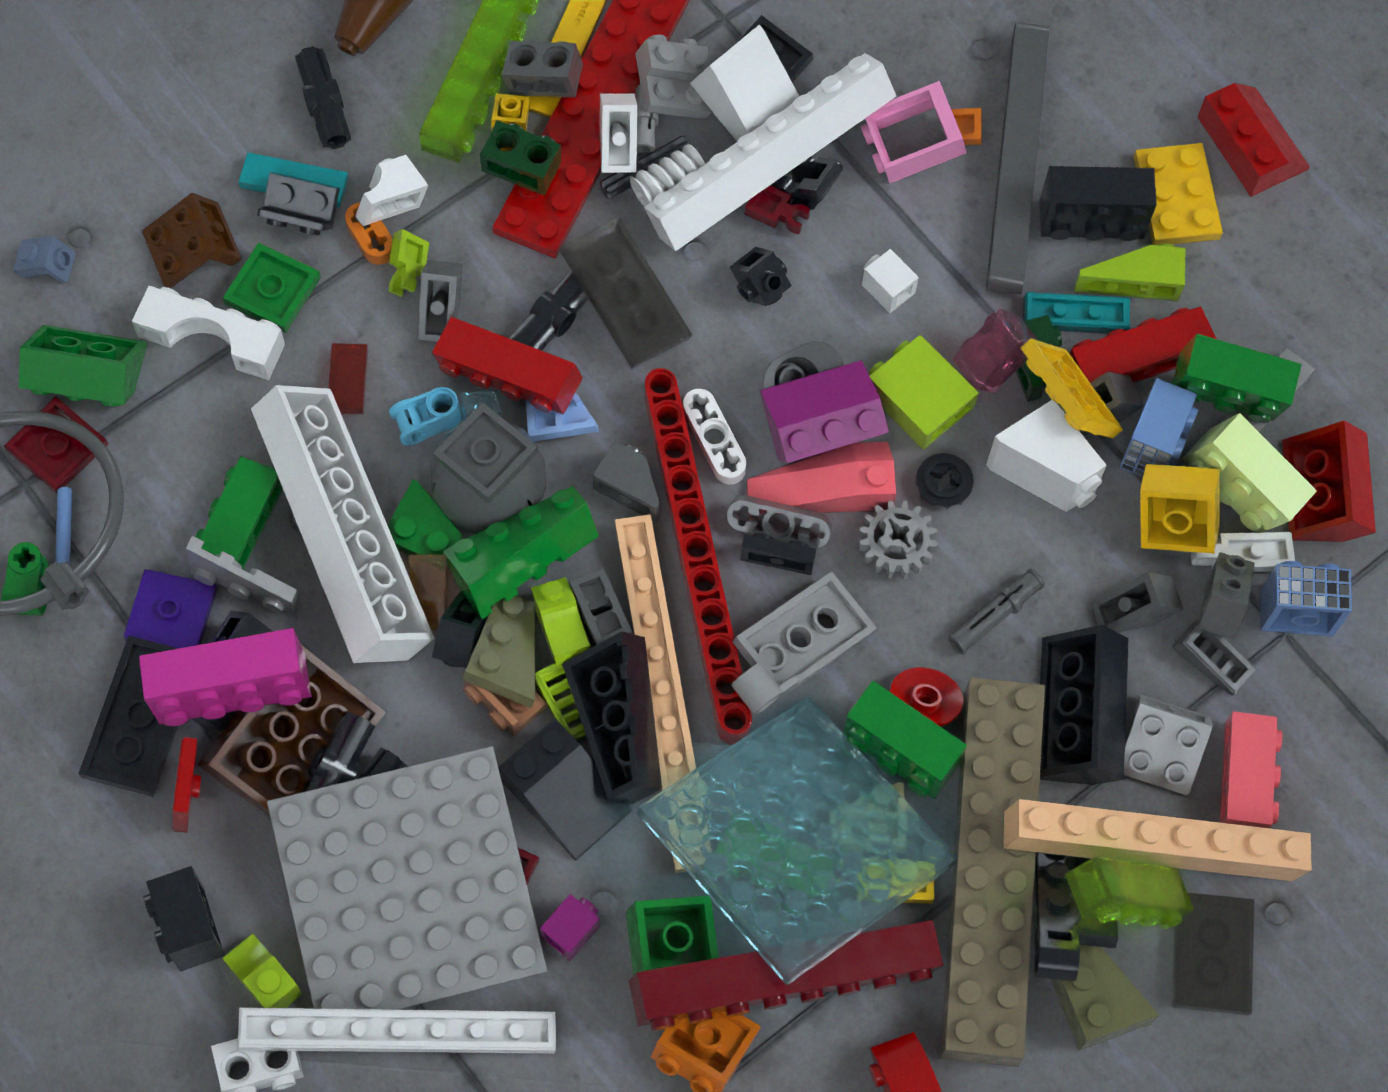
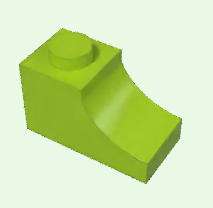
[531,577,591,667]
[222,934,303,1008]

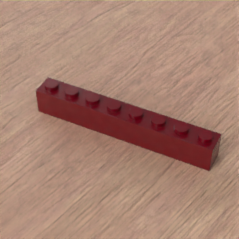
[629,920,944,1031]

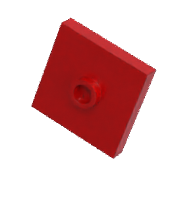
[172,737,201,833]

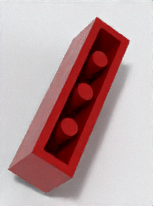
[1070,306,1217,383]
[432,317,583,415]

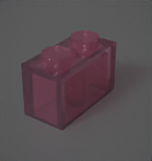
[952,309,1039,394]

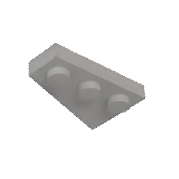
[186,536,298,614]

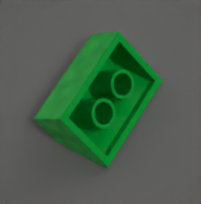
[18,325,147,407]

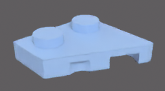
[526,392,599,442]

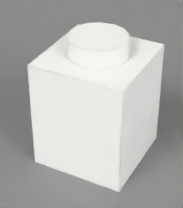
[862,249,919,313]

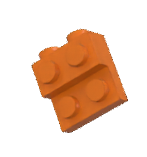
[651,1011,761,1092]

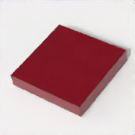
[4,396,109,494]

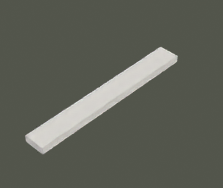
[238,1008,556,1054]

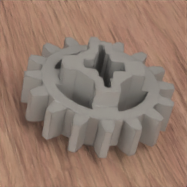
[858,500,938,579]

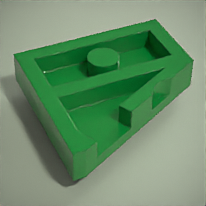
[387,479,463,571]

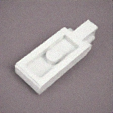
[1190,532,1295,572]

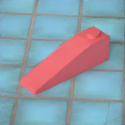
[747,442,896,515]

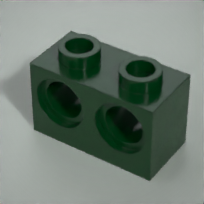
[480,120,562,196]

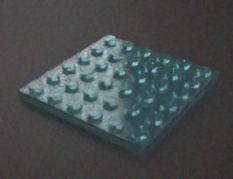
[637,696,957,985]

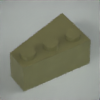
[1050,945,1159,1050]

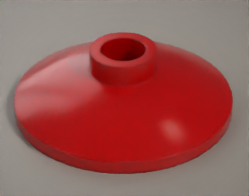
[890,667,964,726]

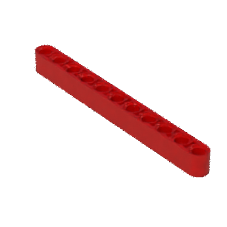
[645,368,752,745]

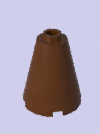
[334,0,414,56]

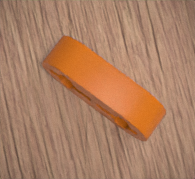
[345,202,393,265]

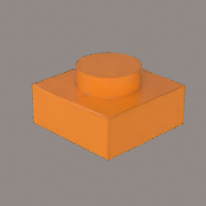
[951,108,982,145]

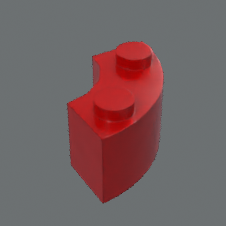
[869,1032,942,1092]

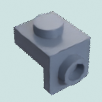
[13,236,76,283]

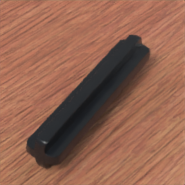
[600,135,691,199]

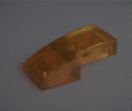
[409,554,448,630]

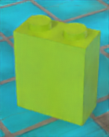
[868,335,979,450]

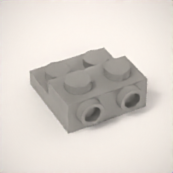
[635,35,712,119]

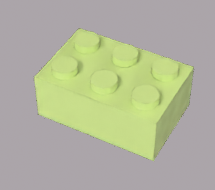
[1183,413,1316,533]

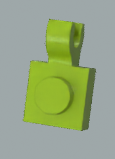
[389,229,429,297]

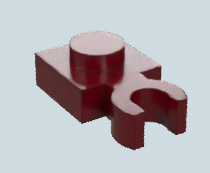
[744,185,810,234]

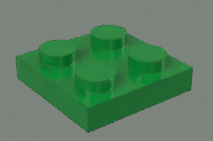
[223,242,321,333]

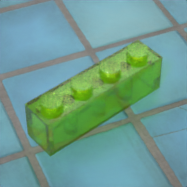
[1065,857,1194,929]

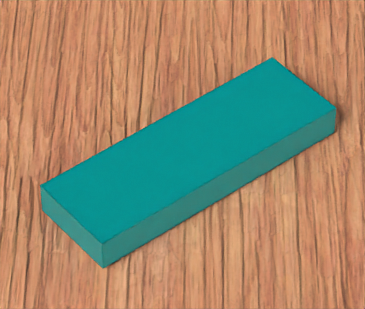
[238,152,349,208]
[1023,292,1130,333]

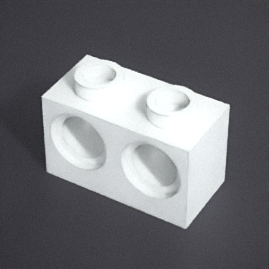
[211,1038,304,1092]

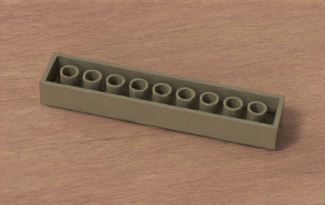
[940,677,1045,1067]

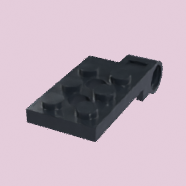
[1034,852,1118,981]

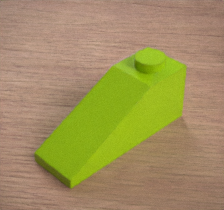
[1074,243,1186,301]

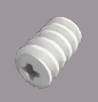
[630,144,705,206]

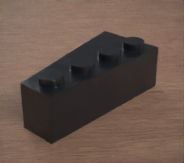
[562,631,662,804]

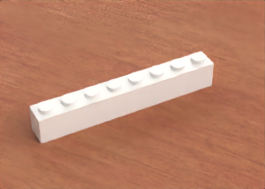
[644,53,896,251]

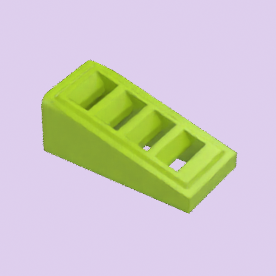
[535,663,586,741]

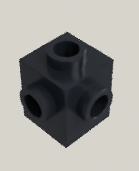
[730,247,792,306]

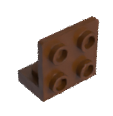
[142,193,242,288]

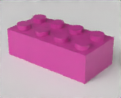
[139,628,311,726]

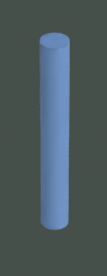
[55,487,72,565]

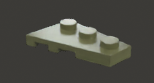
[462,595,535,708]

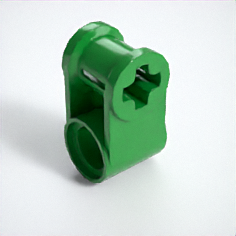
[1,542,50,616]

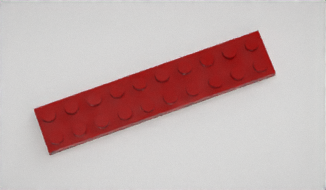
[492,0,690,259]

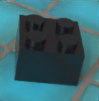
[143,866,225,972]

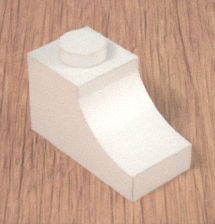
[356,155,428,226]

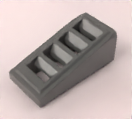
[1172,620,1256,696]

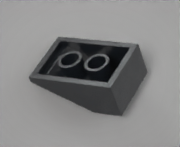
[498,718,632,861]

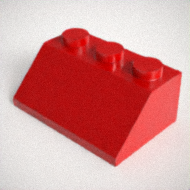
[1197,83,1310,197]
[1282,420,1376,542]

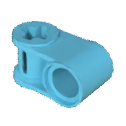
[389,387,462,446]

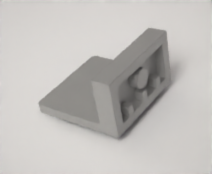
[1124,694,1213,795]

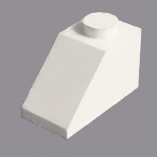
[600,94,637,173]

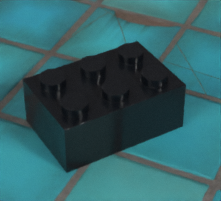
[1039,166,1157,241]

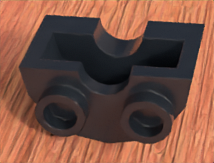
[771,157,843,210]

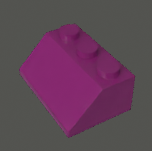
[759,360,889,463]

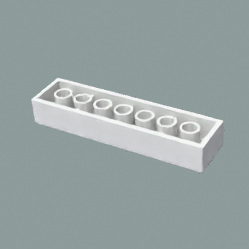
[251,385,435,663]

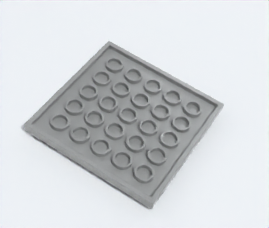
[267,746,547,1010]

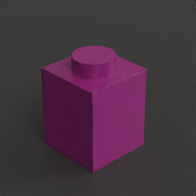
[540,894,600,962]

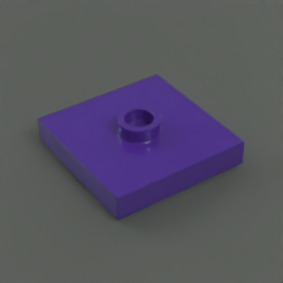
[123,569,217,648]

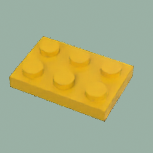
[1133,143,1223,245]
[1021,338,1123,438]

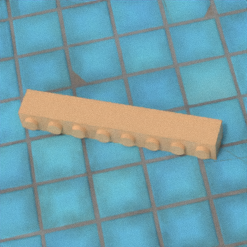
[1004,799,1312,881]

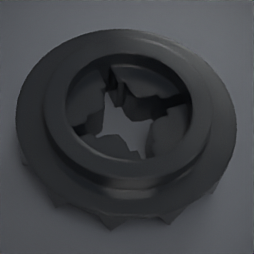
[915,453,974,509]

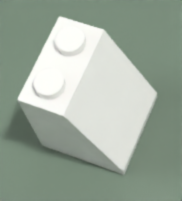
[690,25,799,142]
[986,400,1107,512]

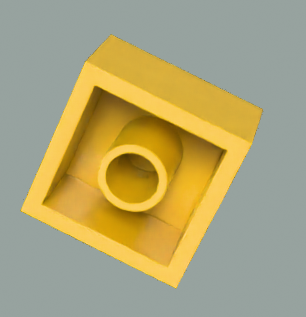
[1140,464,1220,554]

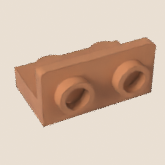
[462,672,547,736]

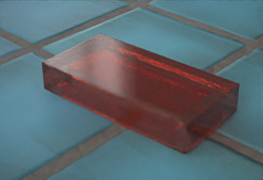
[328,343,368,414]

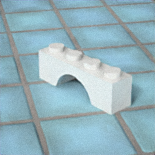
[132,286,285,380]

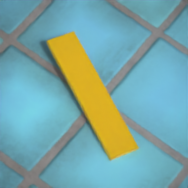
[527,0,607,117]

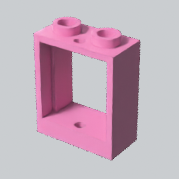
[860,81,967,183]

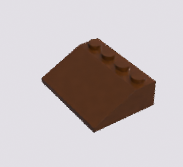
[197,645,386,816]

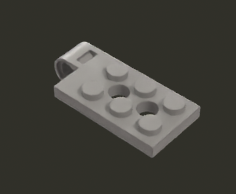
[731,571,877,715]

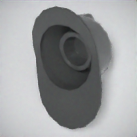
[763,341,844,389]

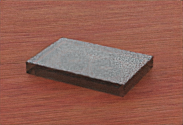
[1172,892,1254,1015]

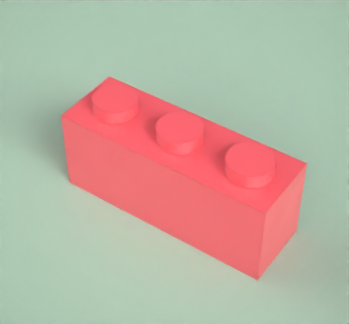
[1219,711,1283,828]

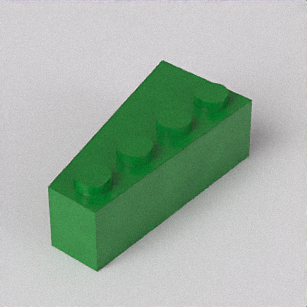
[443,486,599,620]

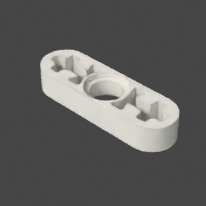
[683,389,746,485]

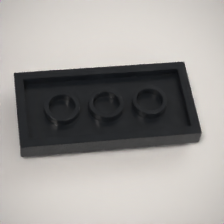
[78,636,179,797]

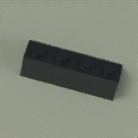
[1040,625,1129,785]

